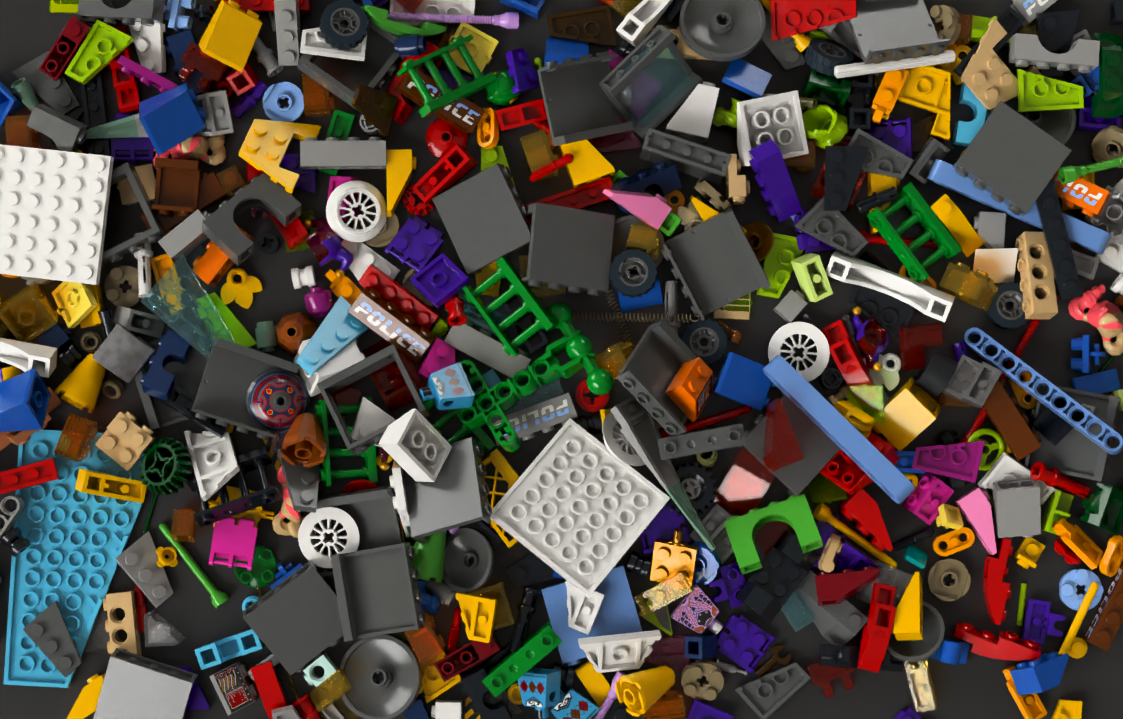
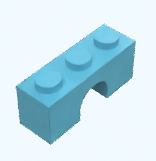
[952,82,990,147]
[194,629,266,670]

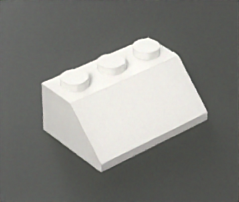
[378,409,452,482]

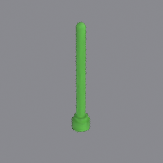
[159,522,229,609]

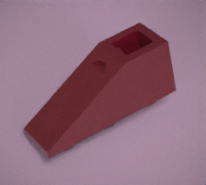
[38,16,92,81]
[815,567,880,606]
[434,632,502,682]

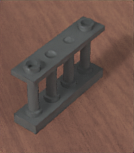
[657,424,746,460]

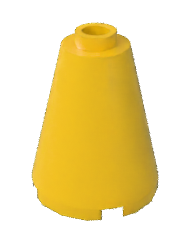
[54,353,106,413]
[615,666,675,717]

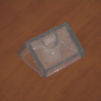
[144,610,186,647]

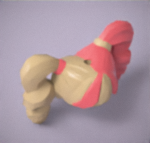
[153,134,226,170]
[1068,284,1123,356]
[272,466,320,538]

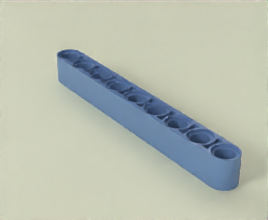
[927,159,1111,255]
[965,327,1123,455]
[762,355,915,504]

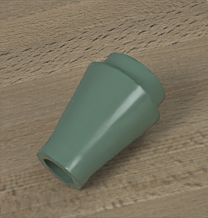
[11,78,40,111]

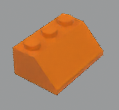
[192,223,254,287]

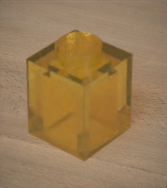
[626,223,659,253]

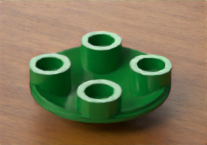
[234,545,277,588]

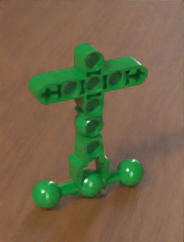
[458,302,614,452]

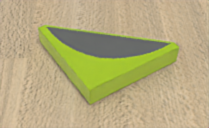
[638,582,673,636]

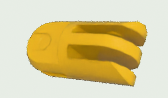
[833,400,875,438]

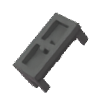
[907,136,950,184]

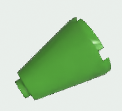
[413,530,447,583]

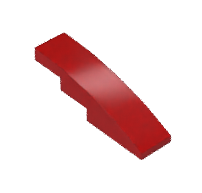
[109,25,141,113]
[250,660,289,719]

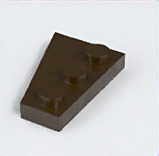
[547,5,616,47]

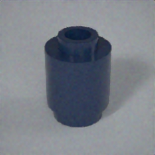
[394,34,427,57]

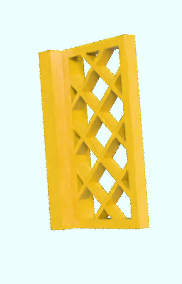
[483,448,520,548]

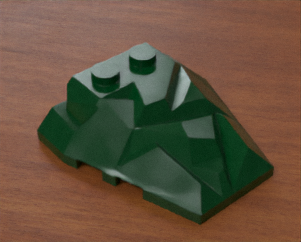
[1091,33,1123,119]

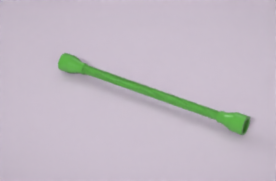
[1058,157,1123,184]

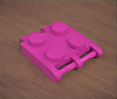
[209,517,259,571]

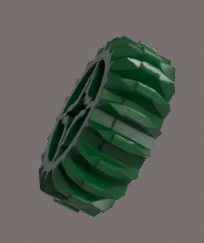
[139,438,192,495]

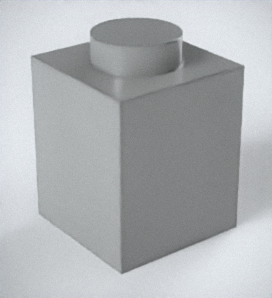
[773,289,807,323]

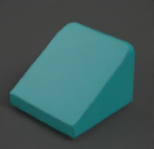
[902,545,928,569]

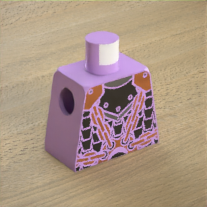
[670,584,724,635]

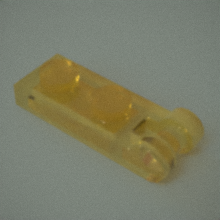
[633,571,694,617]
[903,658,938,712]

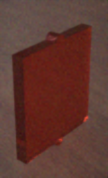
[755,521,795,555]

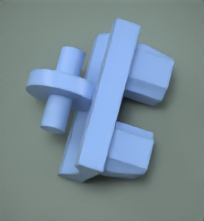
[164,0,197,32]

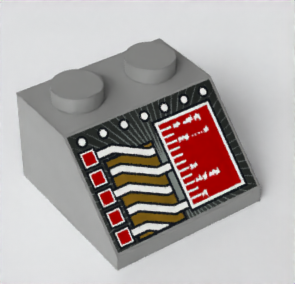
[210,661,258,716]

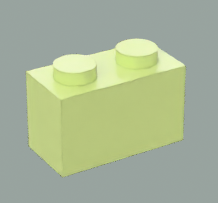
[791,253,833,302]

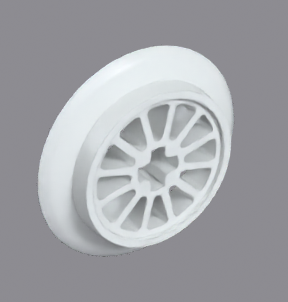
[326,181,387,242]
[768,322,830,382]
[602,412,645,466]
[298,507,360,568]

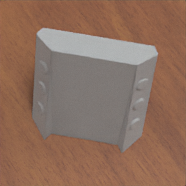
[1084,185,1123,245]

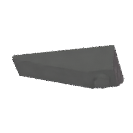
[795,570,868,645]

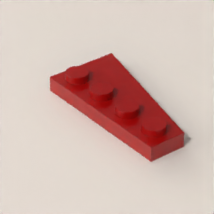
[770,0,857,41]
[358,264,440,329]

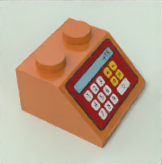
[665,357,713,422]

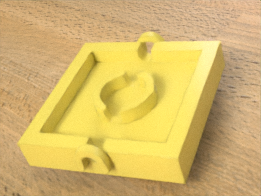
[448,22,499,76]
[52,281,98,329]

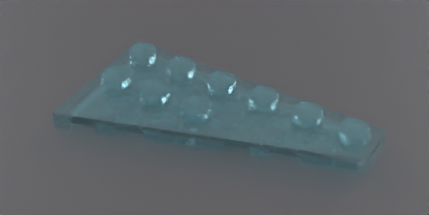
[140,253,237,359]

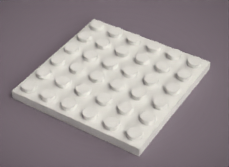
[0,144,114,285]
[490,418,670,598]

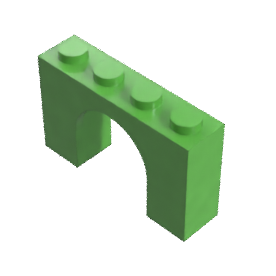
[723,494,823,575]

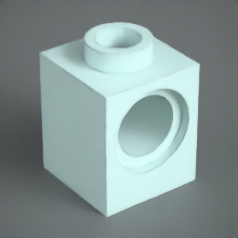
[303,653,338,687]

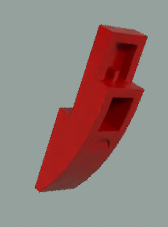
[496,98,547,131]
[822,319,880,406]
[983,538,1013,625]
[857,582,897,673]
[953,622,1041,661]

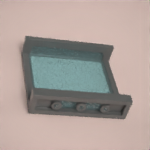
[599,25,704,139]

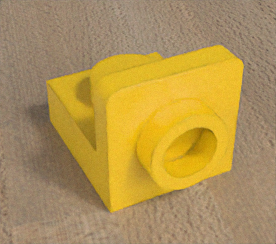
[1013,537,1046,570]

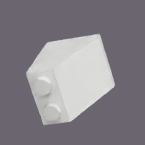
[665,82,720,144]
[294,339,365,397]

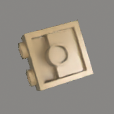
[725,154,750,205]
[95,411,156,471]

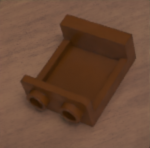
[151,157,202,217]

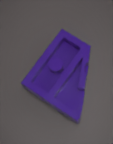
[505,48,540,94]
[834,539,877,574]

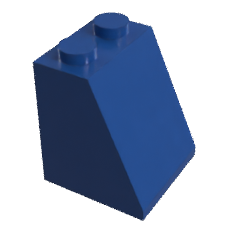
[139,83,207,155]
[712,352,775,411]
[0,369,51,432]

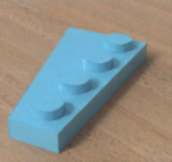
[296,296,369,376]

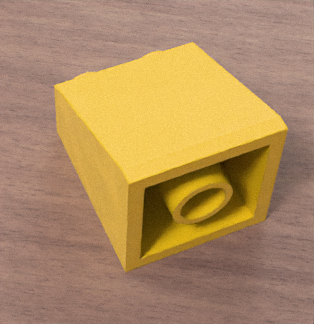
[198,0,263,72]
[559,140,615,188]
[872,377,942,451]

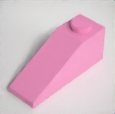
[602,189,672,230]
[954,487,997,555]

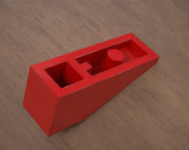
[412,144,478,204]

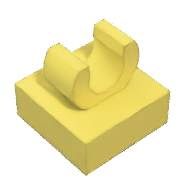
[935,504,964,530]

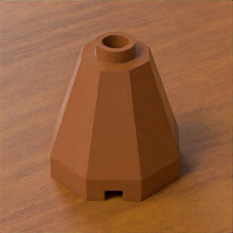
[275,312,318,356]
[280,413,327,468]

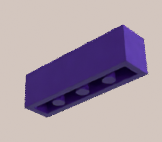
[749,139,802,222]

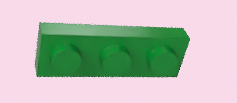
[316,109,355,176]

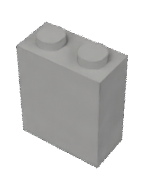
[158,209,209,262]
[993,479,1041,539]

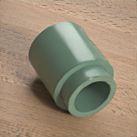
[255,321,278,352]

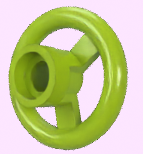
[967,428,1005,470]

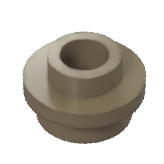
[80,331,102,353]

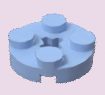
[263,82,306,123]
[1059,568,1104,611]

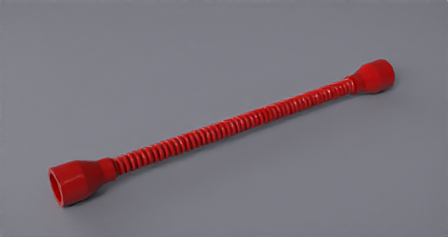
[957,296,1059,443]

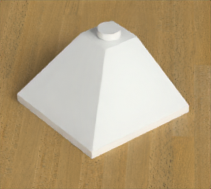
[737,90,809,166]

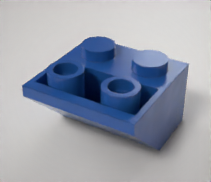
[1010,651,1069,695]

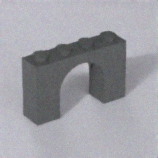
[77,0,165,26]
[26,104,87,153]
[202,172,302,266]

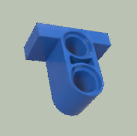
[929,638,969,665]

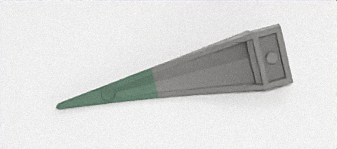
[85,90,235,139]
[610,396,716,551]

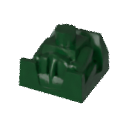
[801,69,851,114]
[1080,483,1123,536]

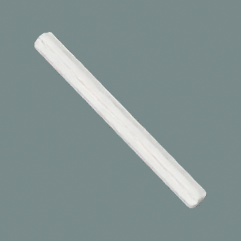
[834,50,956,78]

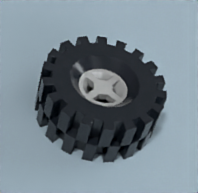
[661,462,717,518]

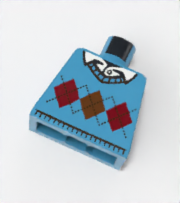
[419,362,475,410]
[518,667,561,719]
[551,687,600,719]

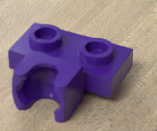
[706,561,746,608]
[1021,598,1066,644]

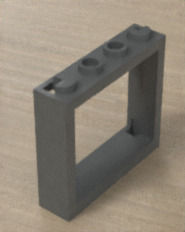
[297,0,407,109]
[101,162,166,269]
[317,344,430,455]

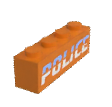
[1053,170,1112,218]

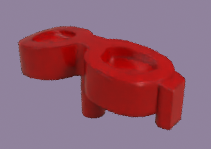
[1054,537,1081,564]

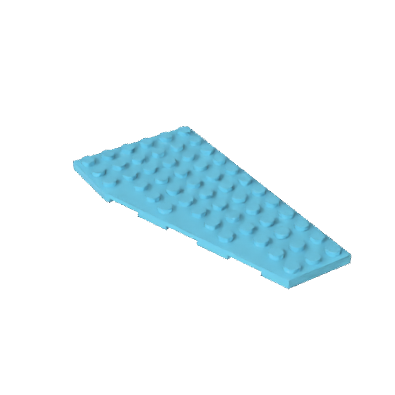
[3,429,148,688]

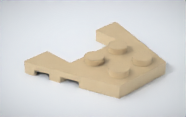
[960,19,1042,110]

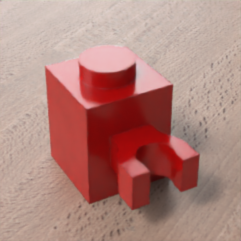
[217,61,259,97]

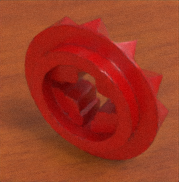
[403,183,435,216]
[575,379,609,412]

